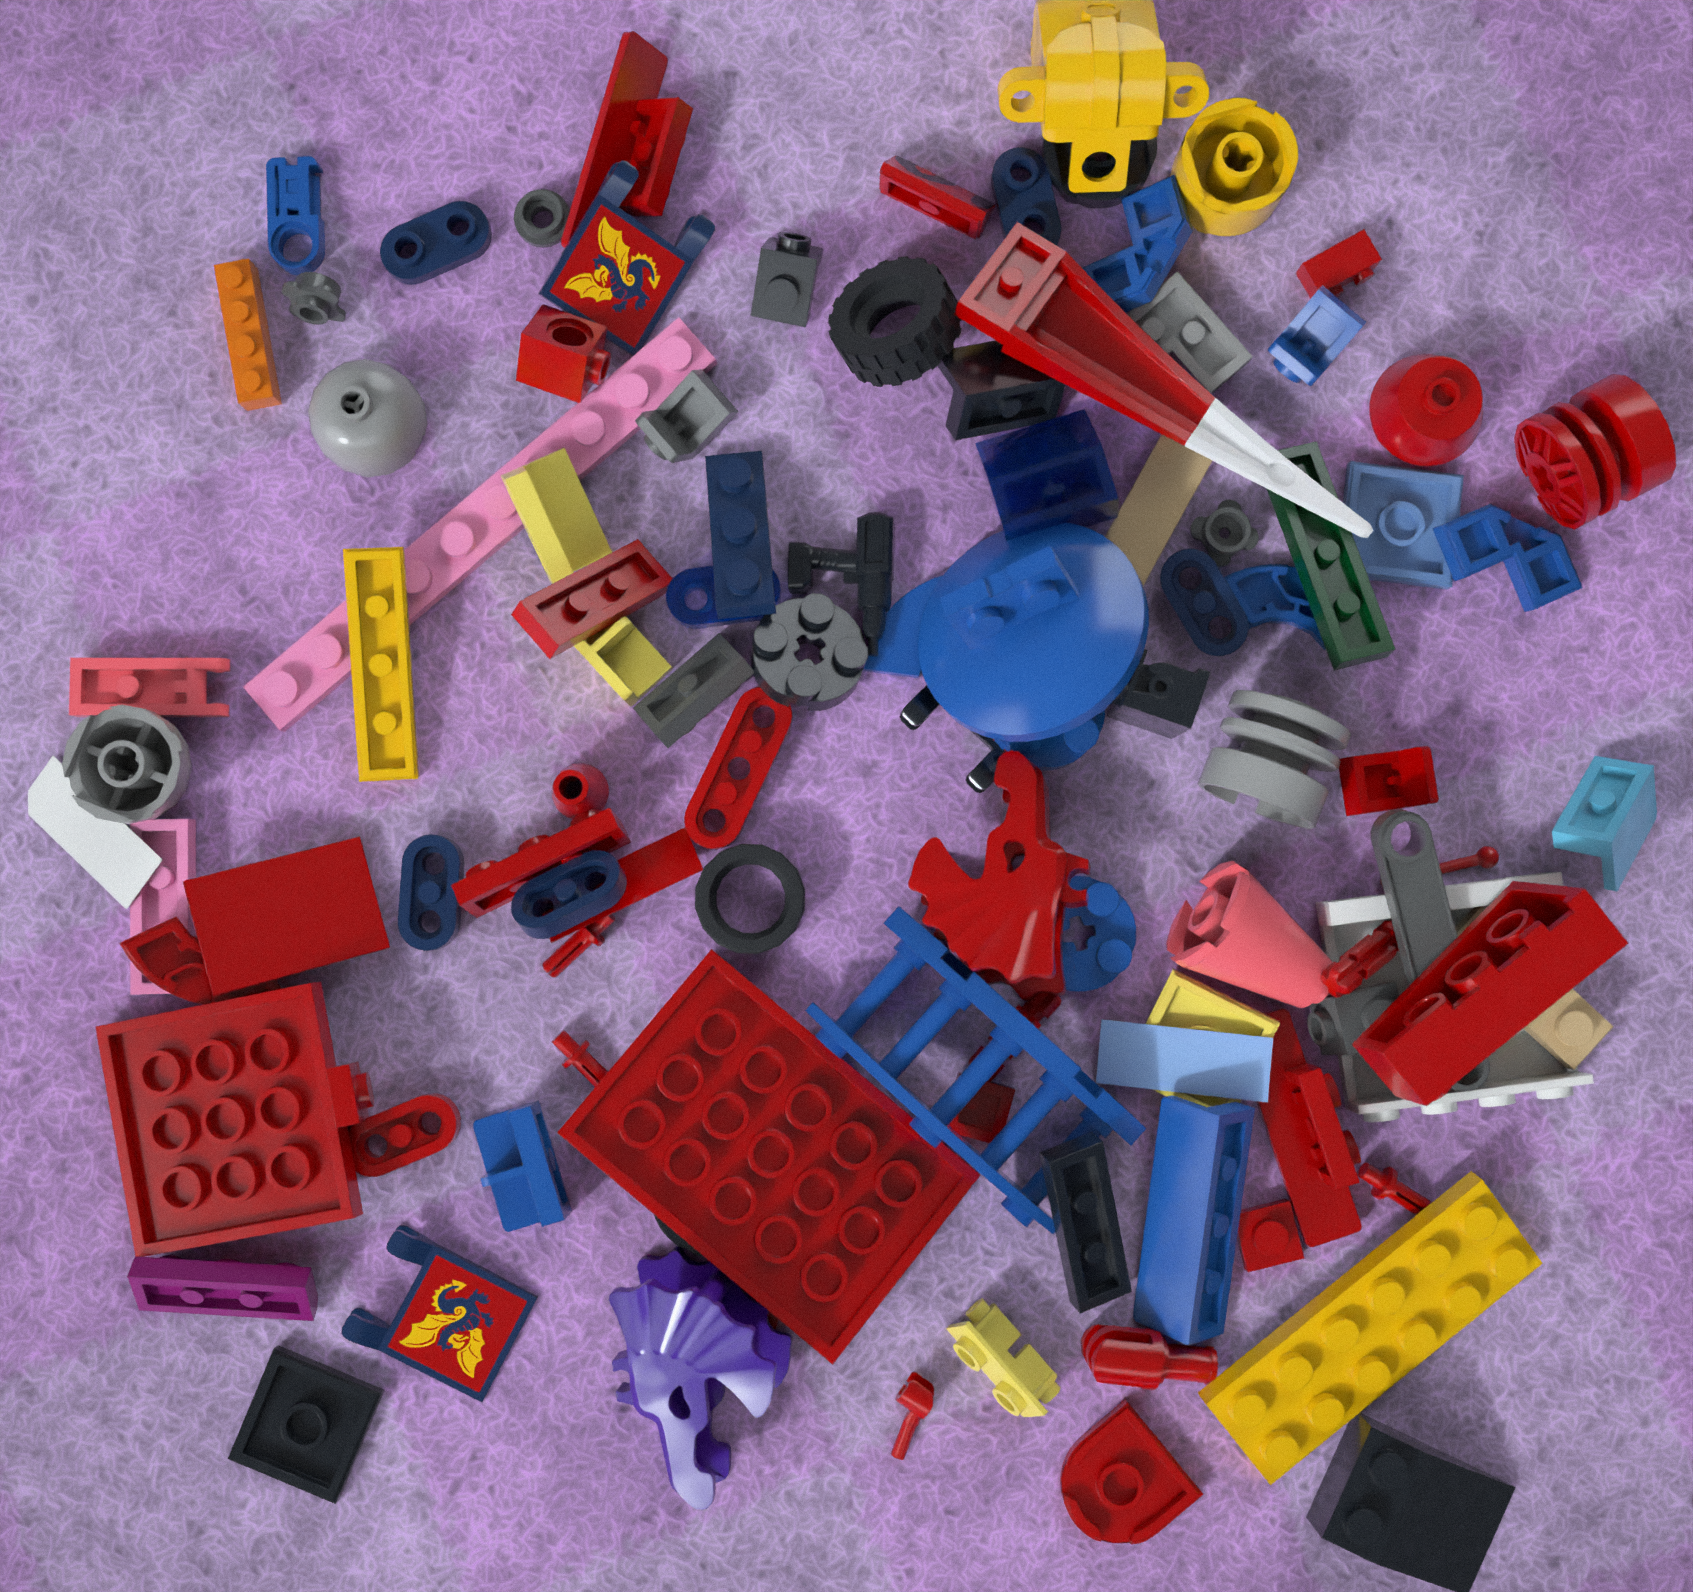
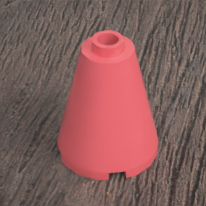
[1166,861,1333,1008]

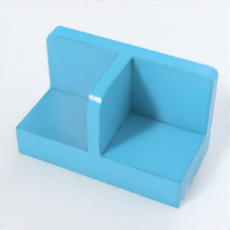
[1552,756,1657,892]

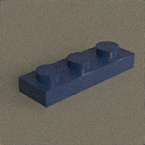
[705,451,776,619]

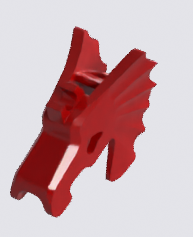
[908,750,1091,1001]

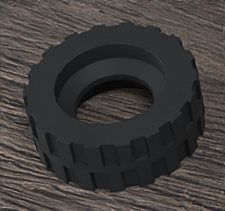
[828,256,962,387]

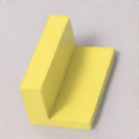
[501,447,612,584]

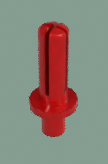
[542,914,615,978]
[552,1030,608,1087]
[1357,1162,1432,1215]

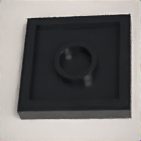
[228,1345,385,1504]

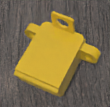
[997,0,1209,193]

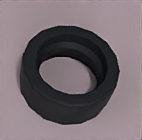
[695,844,805,954]

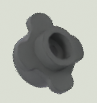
[282,272,346,325]
[1190,500,1259,567]

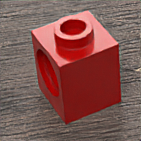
[516,304,611,403]

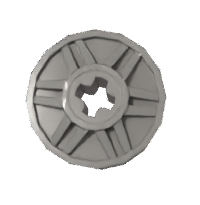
[1197,690,1351,829]

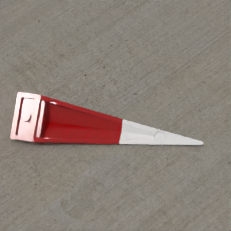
[954,222,1373,538]

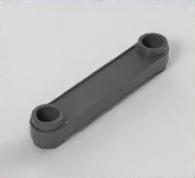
[1370,809,1490,1091]

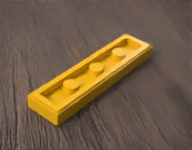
[343,547,419,782]

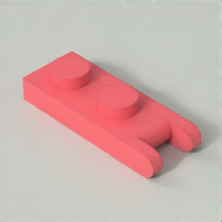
[69,658,230,717]

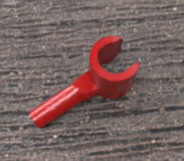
[891,1372,935,1460]

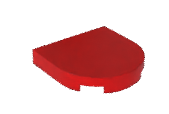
[1060,1398,1203,1545]

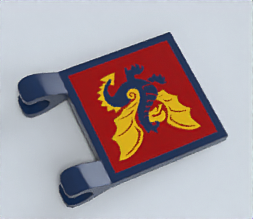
[538,160,715,356]
[341,1225,538,1402]

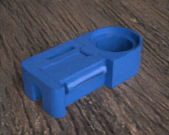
[266,156,325,275]

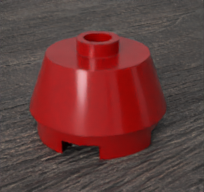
[1369,354,1483,466]

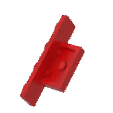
[561,31,694,248]
[1256,1008,1362,1247]

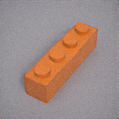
[214,258,282,411]

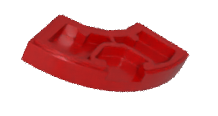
[119,916,281,1005]

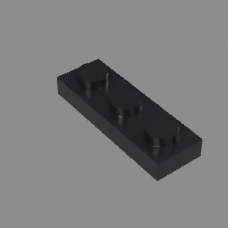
[1039,1132,1132,1313]

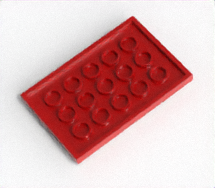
[557,949,980,1365]

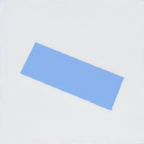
[1096,1019,1273,1102]

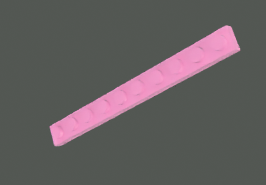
[243,317,717,732]

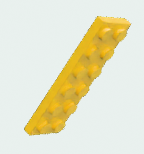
[1198,1171,1543,1485]

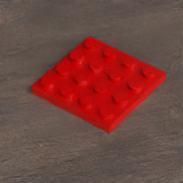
[95,981,363,1257]

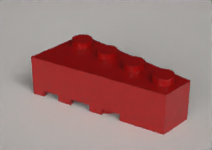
[1352,881,1629,1106]

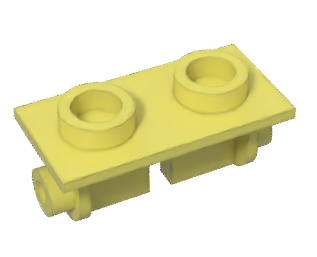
[946,1298,1061,1417]

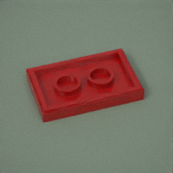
[182,836,390,997]

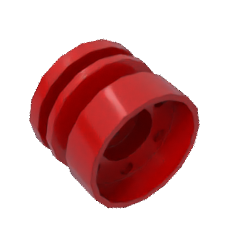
[1514,374,1676,530]

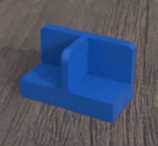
[473,1100,572,1232]

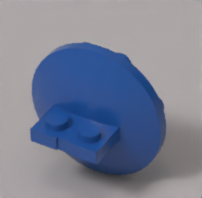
[918,521,1149,742]

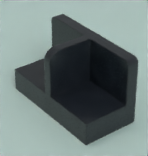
[938,340,1066,441]

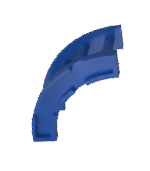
[805,906,1147,1234]

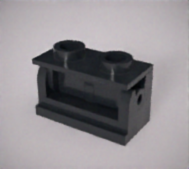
[1107,649,1211,739]

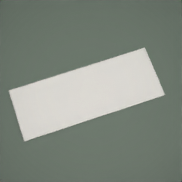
[28,756,163,910]

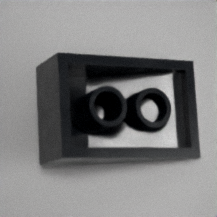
[1306,1413,1516,1592]

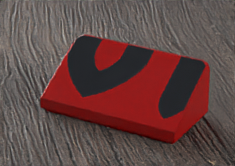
[879,156,996,240]

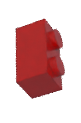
[1296,229,1382,299]

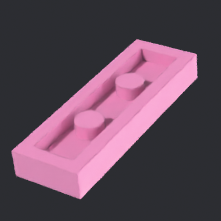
[130,819,196,995]

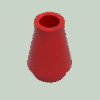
[552,763,609,819]

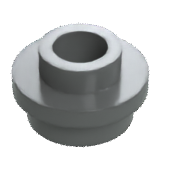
[514,189,570,248]

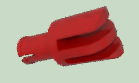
[1081,1324,1218,1390]

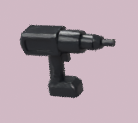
[788,512,895,657]

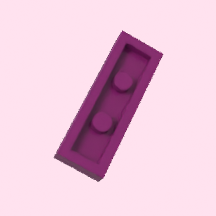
[127,1255,318,1321]

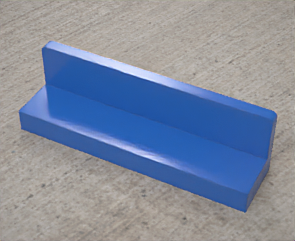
[1133,1095,1255,1346]

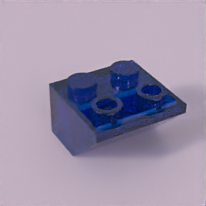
[975,409,1119,541]

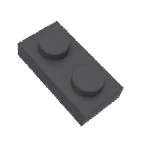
[633,633,754,748]

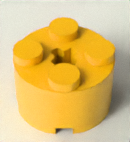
[1170,98,1298,236]

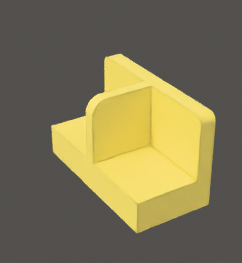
[574,616,673,707]

